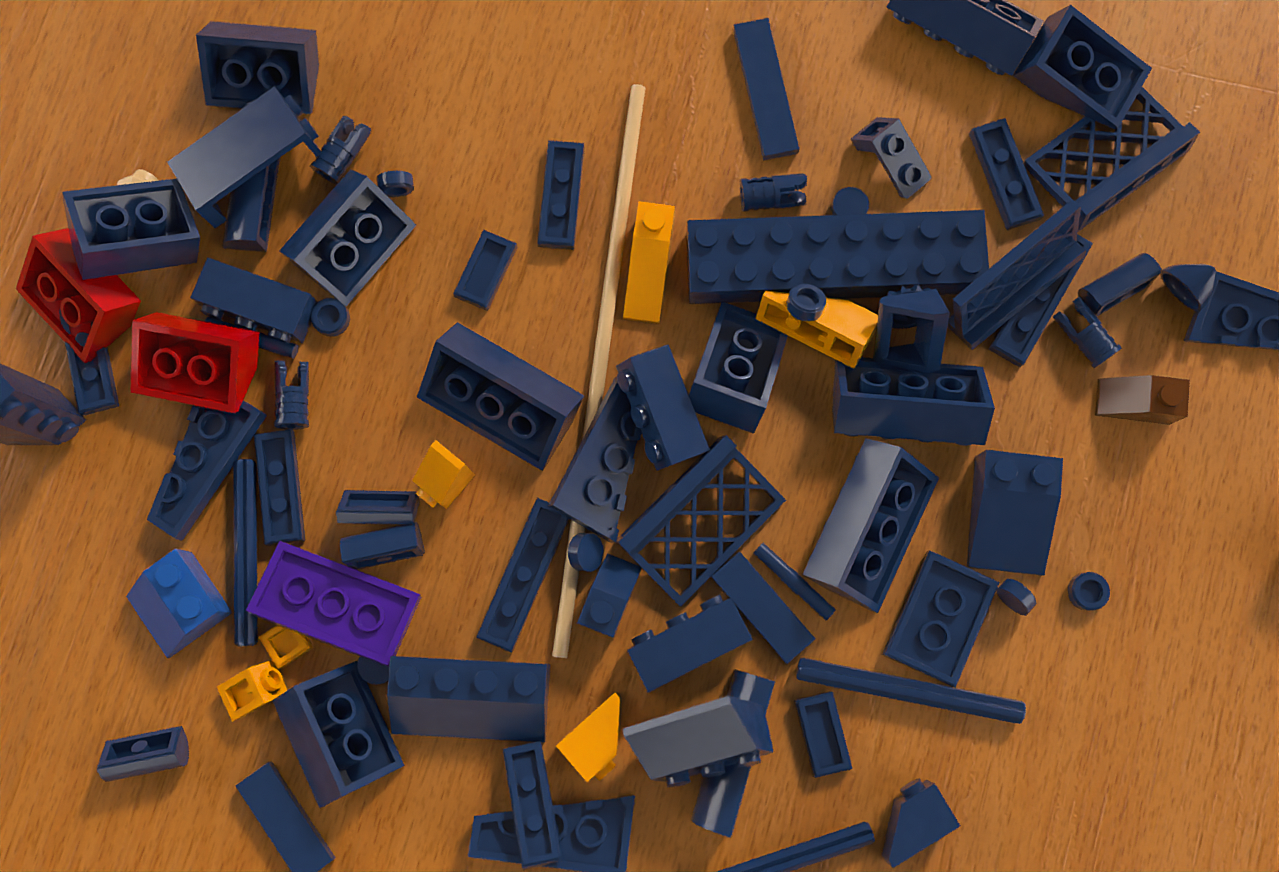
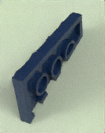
[1184,271,1279,350]
[548,376,642,543]
[147,400,267,541]
[468,795,635,872]

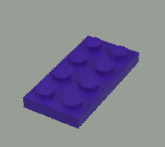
[246,541,421,668]

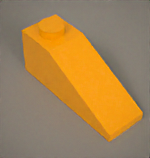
[623,201,675,324]
[755,290,878,369]

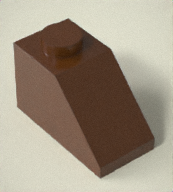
[1095,375,1190,425]

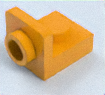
[217,660,287,722]

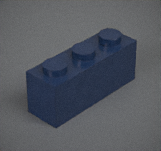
[190,257,318,344]
[616,344,710,471]
[627,595,753,692]

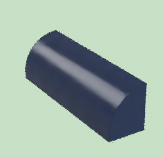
[222,102,280,252]
[691,669,775,838]

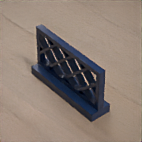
[1024,87,1200,232]
[947,199,1086,350]
[616,435,786,607]

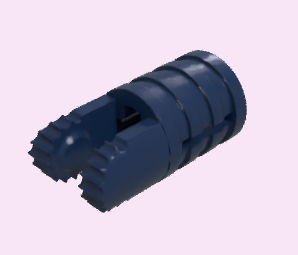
[310,116,371,185]
[740,173,807,212]
[1052,296,1122,368]
[274,360,309,430]

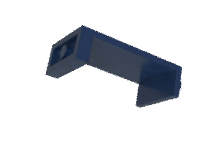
[167,86,322,228]

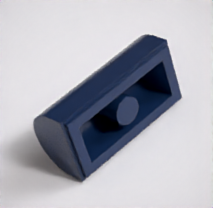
[1078,253,1162,316]
[340,522,425,570]
[97,726,189,782]

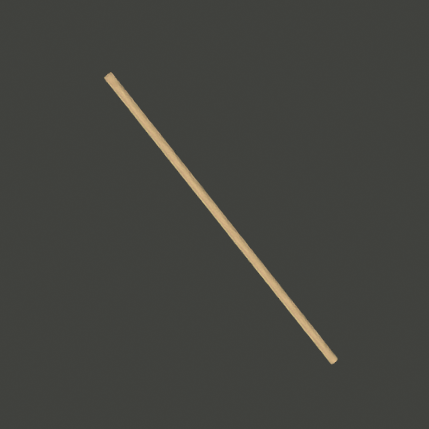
[552,84,645,658]

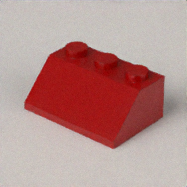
[16,228,141,363]
[130,312,260,413]

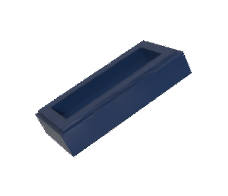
[453,230,518,311]
[336,490,420,525]
[794,691,853,778]

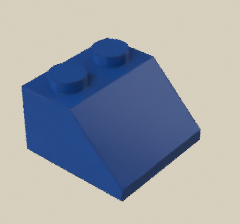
[126,548,233,658]

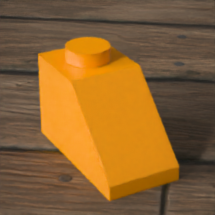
[412,440,475,509]
[556,691,621,782]

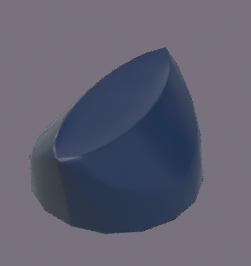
[1160,264,1216,312]

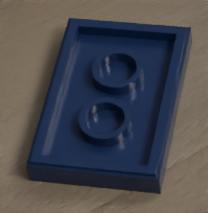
[882,550,1000,688]

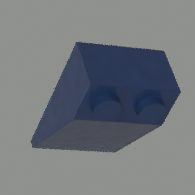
[1013,5,1152,129]
[688,301,788,434]
[967,450,1063,576]

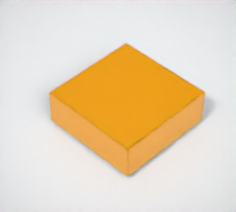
[259,625,313,669]

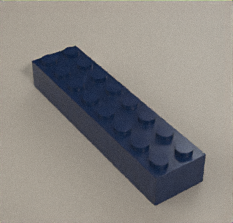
[686,210,989,304]

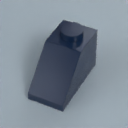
[577,553,642,638]
[882,778,960,868]

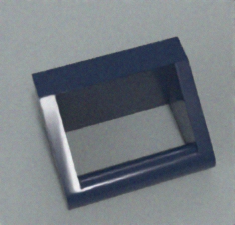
[873,289,950,373]

